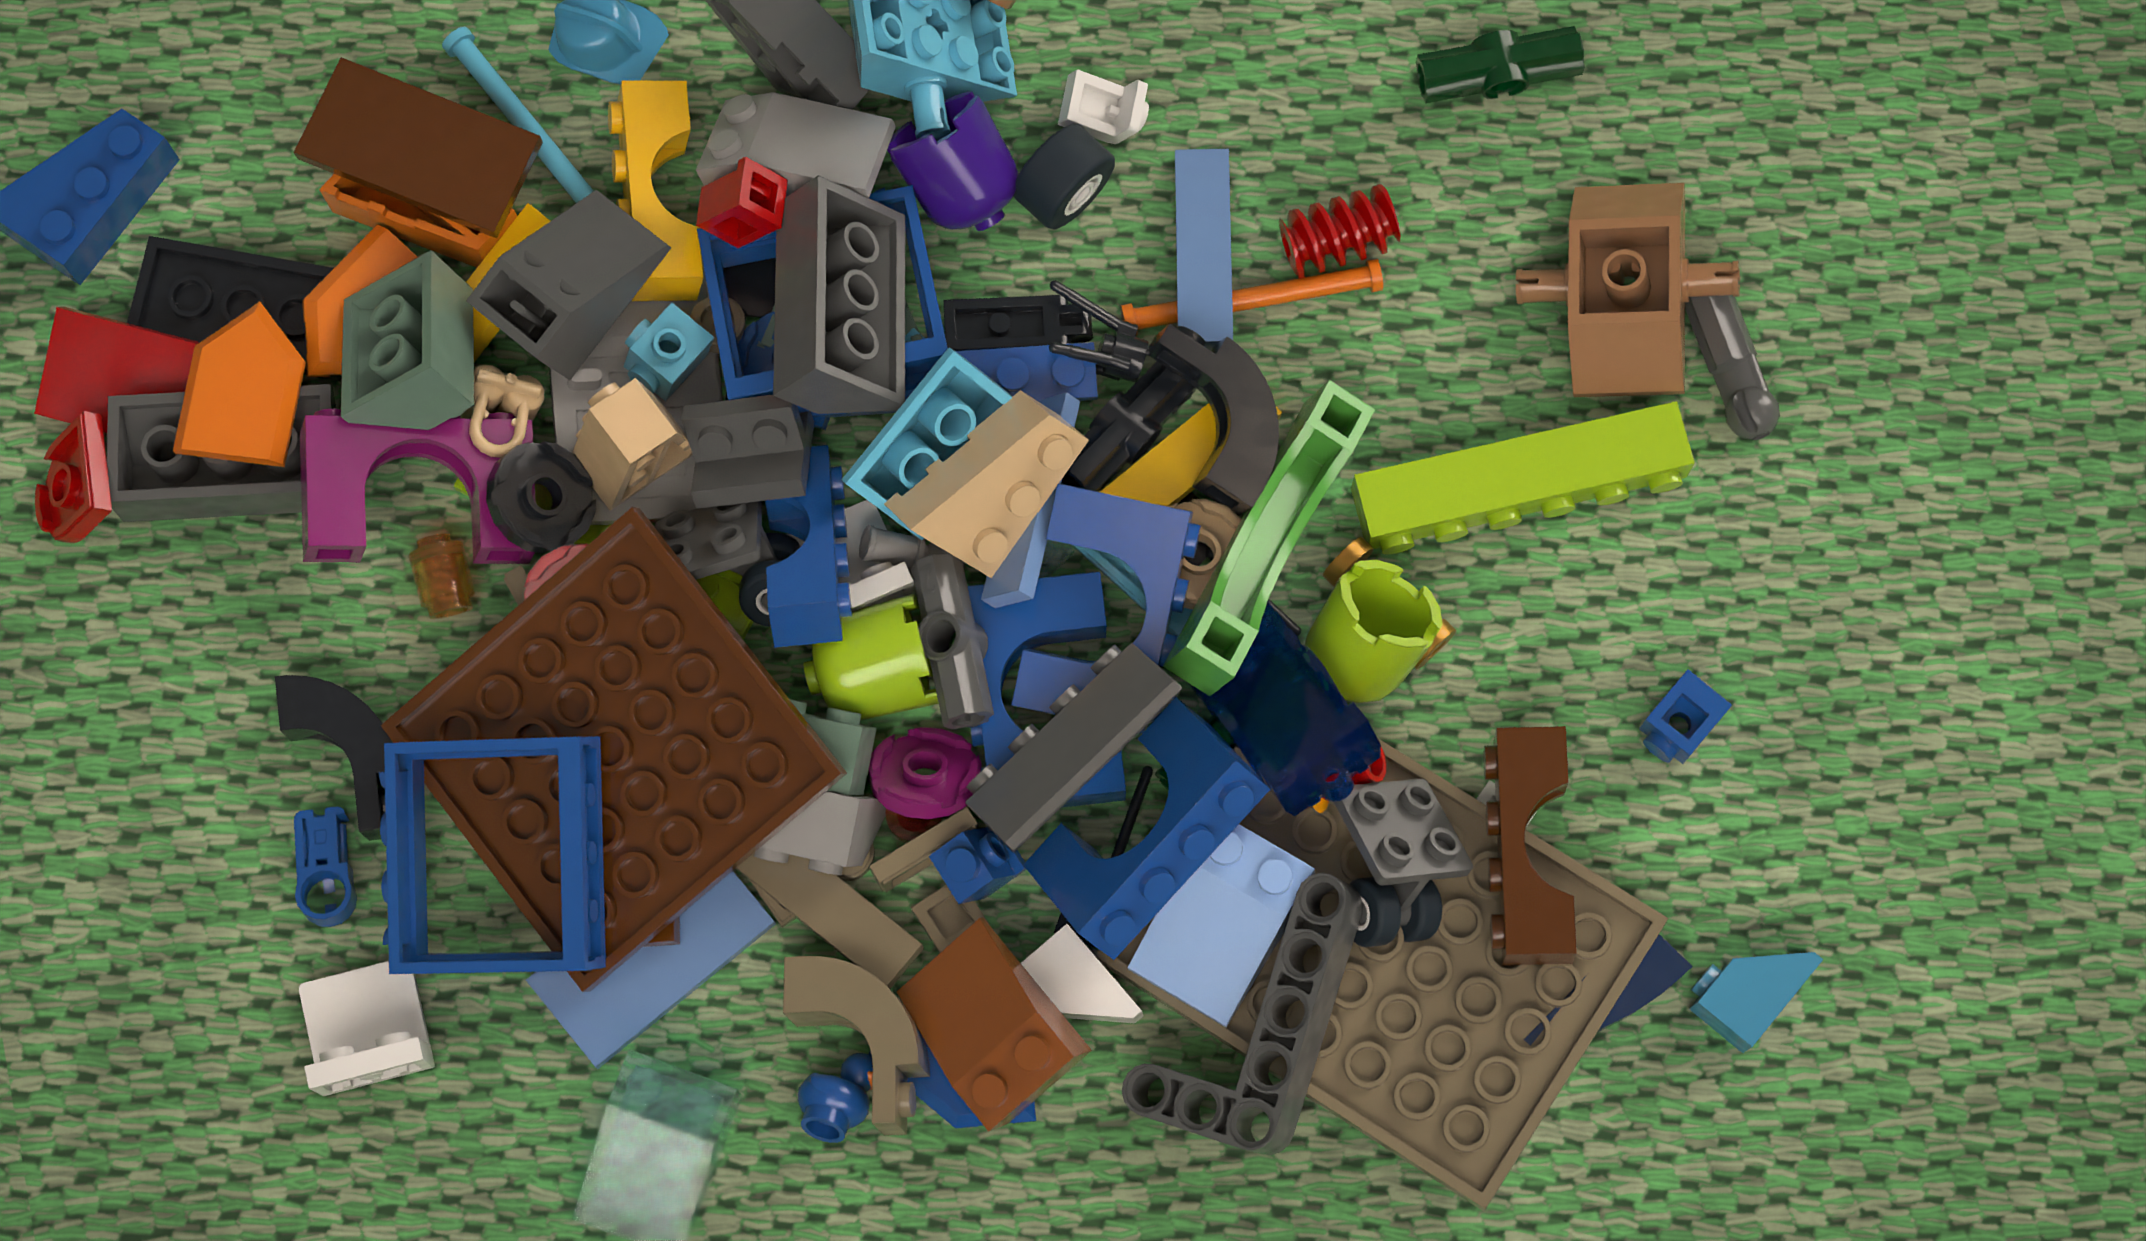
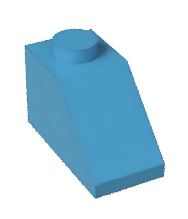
[1689,952,1823,1053]

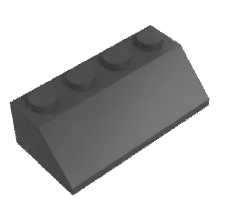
[773,175,905,414]
[107,384,336,522]
[965,643,1182,854]

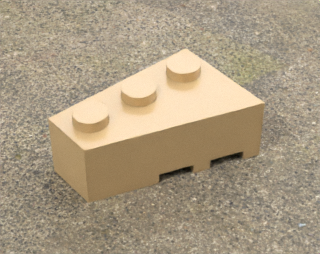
[572,378,693,511]
[884,390,1089,578]

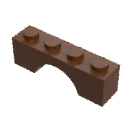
[1483,726,1577,965]

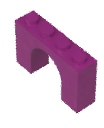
[300,409,536,564]

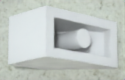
[1021,924,1144,1023]

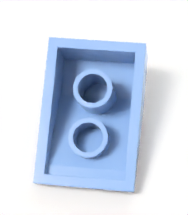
[1128,824,1315,1028]

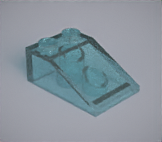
[572,1049,743,1241]

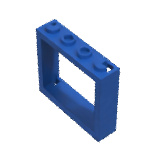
[697,185,948,413]
[379,737,606,974]

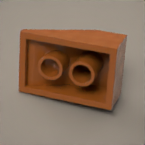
[897,917,1092,1132]

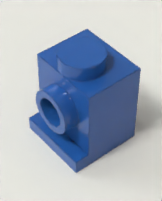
[1639,669,1732,764]
[929,827,1026,904]

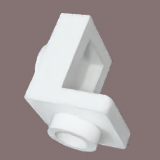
[1058,69,1149,144]

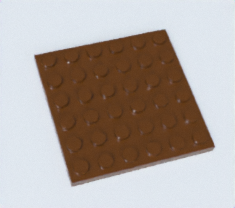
[380,507,847,992]

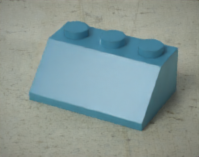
[841,347,1012,540]

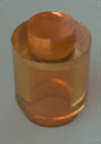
[408,533,475,619]

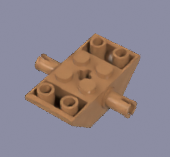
[1516,183,1740,397]

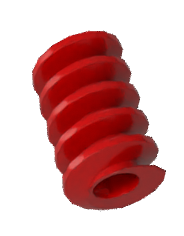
[1279,184,1401,279]

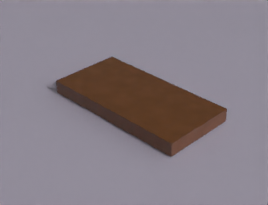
[294,57,543,238]

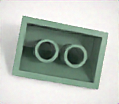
[341,250,474,430]

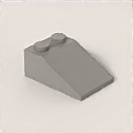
[696,92,896,198]

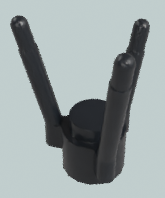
[1049,280,1149,383]

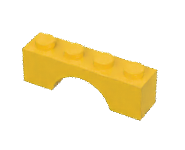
[608,80,703,301]

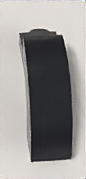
[1145,323,1279,516]

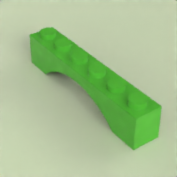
[1163,380,1375,696]

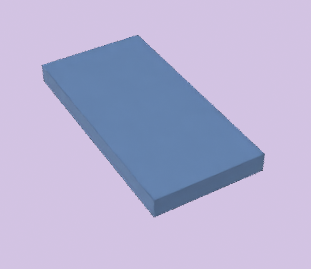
[526,871,776,1069]

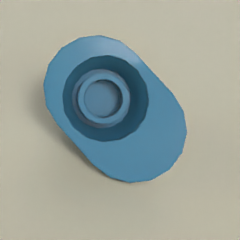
[548,0,669,84]

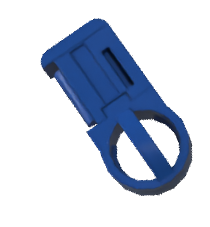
[294,807,357,927]

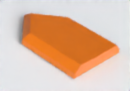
[303,224,418,377]
[173,301,306,467]

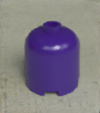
[887,91,1019,231]

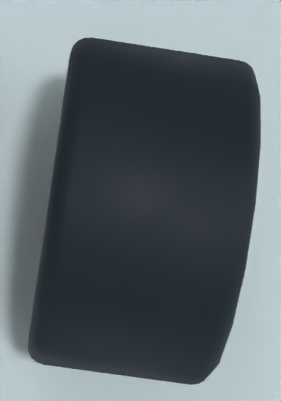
[1014,124,1115,230]

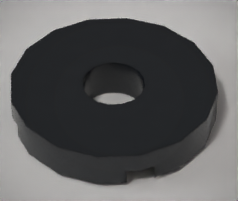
[486,441,596,554]

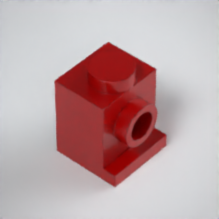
[696,156,788,248]

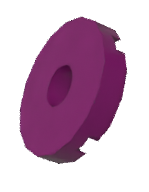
[868,727,982,819]

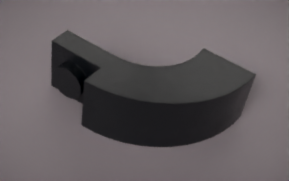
[275,675,393,841]

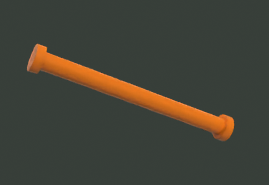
[1121,259,1383,336]

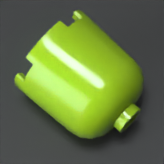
[1305,560,1443,703]
[803,594,939,720]

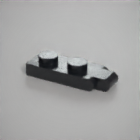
[943,295,1093,351]

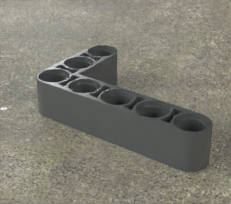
[1122,873,1363,1155]

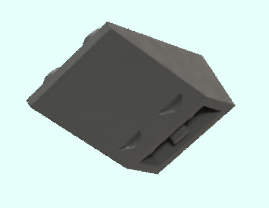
[466,190,671,380]

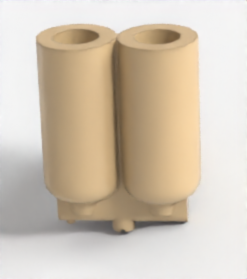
[461,365,544,458]

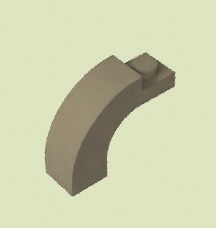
[783,956,930,1136]

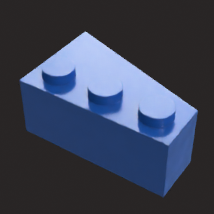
[0,109,180,285]

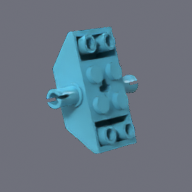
[848,0,1017,141]

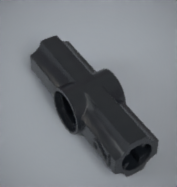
[1061,361,1197,492]

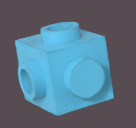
[623,302,714,402]

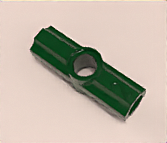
[1416,26,1585,104]

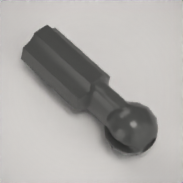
[1685,295,1780,440]

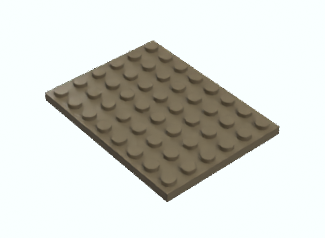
[1095,678,1669,1211]

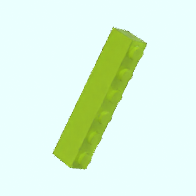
[1351,401,1695,555]

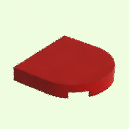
[35,411,112,544]

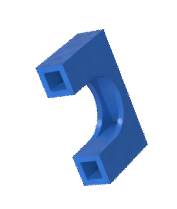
[1011,484,1201,734]
[967,572,1126,808]
[1023,697,1271,960]

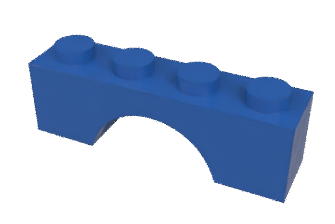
[765,445,852,648]

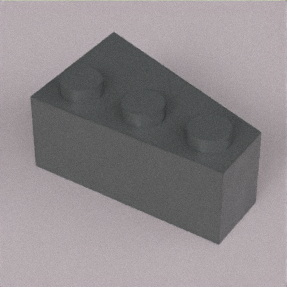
[705,0,869,110]

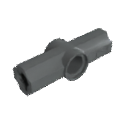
[911,553,994,729]

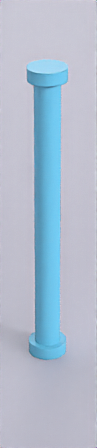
[442,27,594,203]

